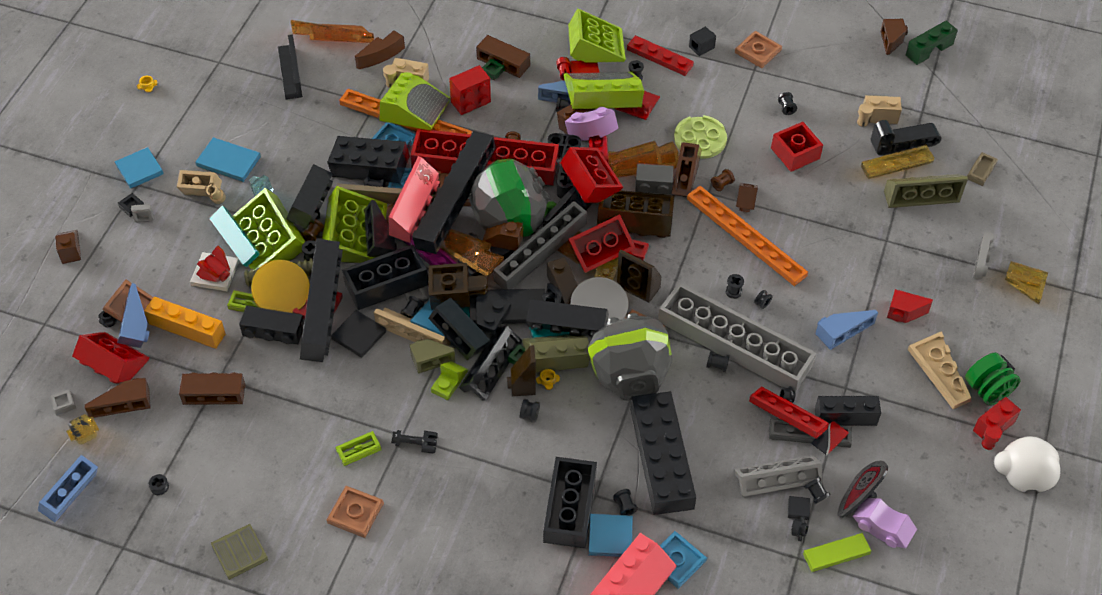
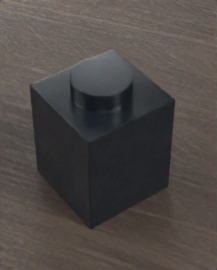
[689,26,716,56]

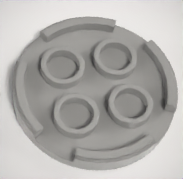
[570,277,628,320]

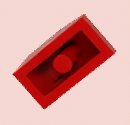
[887,289,933,323]

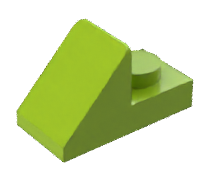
[431,361,468,400]

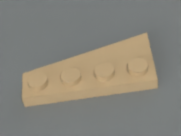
[908,331,971,409]

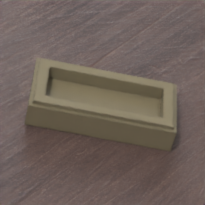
[967,152,998,186]

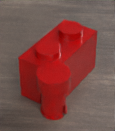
[556,57,600,81]
[973,397,1021,450]

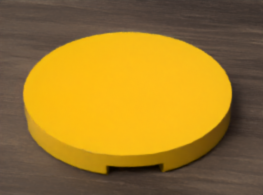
[251,260,310,313]

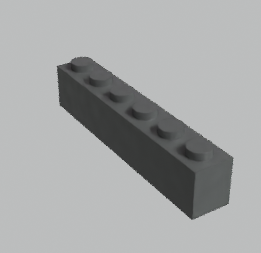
[493,201,587,289]

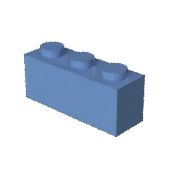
[38,455,98,522]

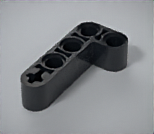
[870,120,942,156]
[548,133,581,199]

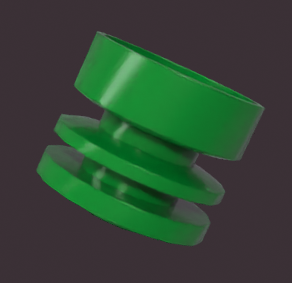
[965,352,1021,406]

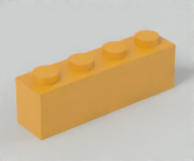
[144,296,226,349]

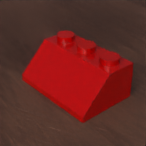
[560,147,623,203]
[567,214,636,273]
[72,332,150,384]

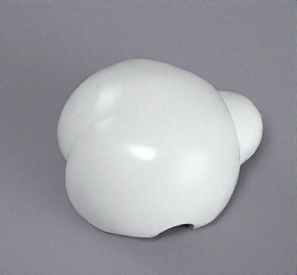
[994,436,1060,493]

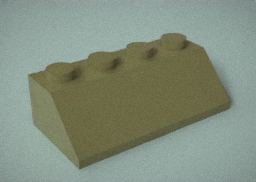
[884,174,968,208]

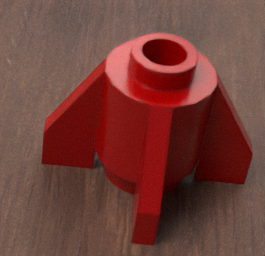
[196,246,230,282]

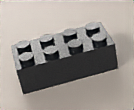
[327,136,410,183]
[342,245,429,310]
[543,457,597,548]

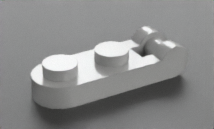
[973,232,995,280]

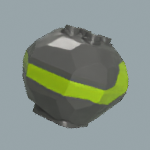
[588,313,672,400]

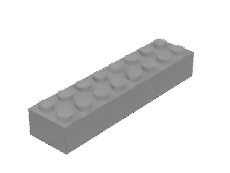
[658,283,817,393]

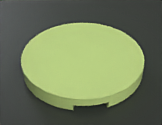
[674,115,727,159]

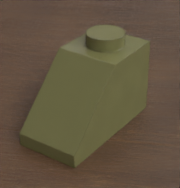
[409,339,455,374]

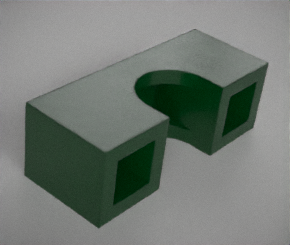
[905,20,958,65]

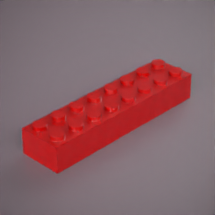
[410,128,559,186]

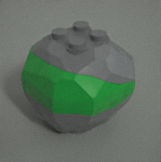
[469,159,550,238]

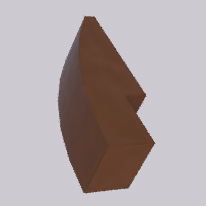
[355,30,405,69]

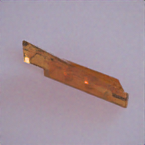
[291,20,374,43]
[609,141,679,178]
[440,228,504,276]

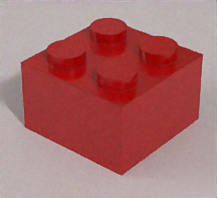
[449,65,491,115]
[771,121,823,172]

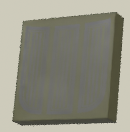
[211,524,268,580]

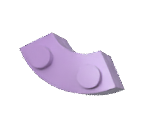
[565,107,618,141]
[853,498,917,548]

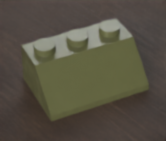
[522,334,590,372]

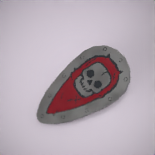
[838,460,888,518]

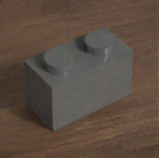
[635,164,674,194]

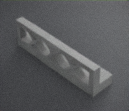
[734,455,823,497]

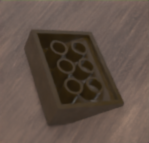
[597,190,674,238]

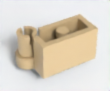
[383,58,429,88]
[857,95,902,127]
[177,170,226,204]

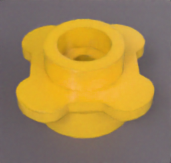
[137,75,158,92]
[536,369,560,390]

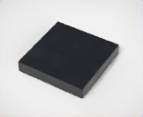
[331,310,386,358]

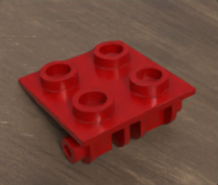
[614,91,660,120]

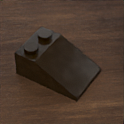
[617,250,662,303]

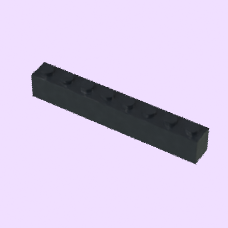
[412,131,496,254]

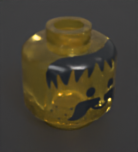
[66,414,99,445]

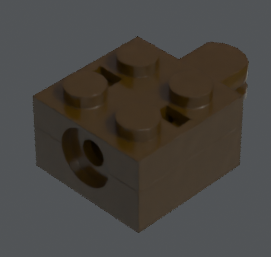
[429,263,488,310]

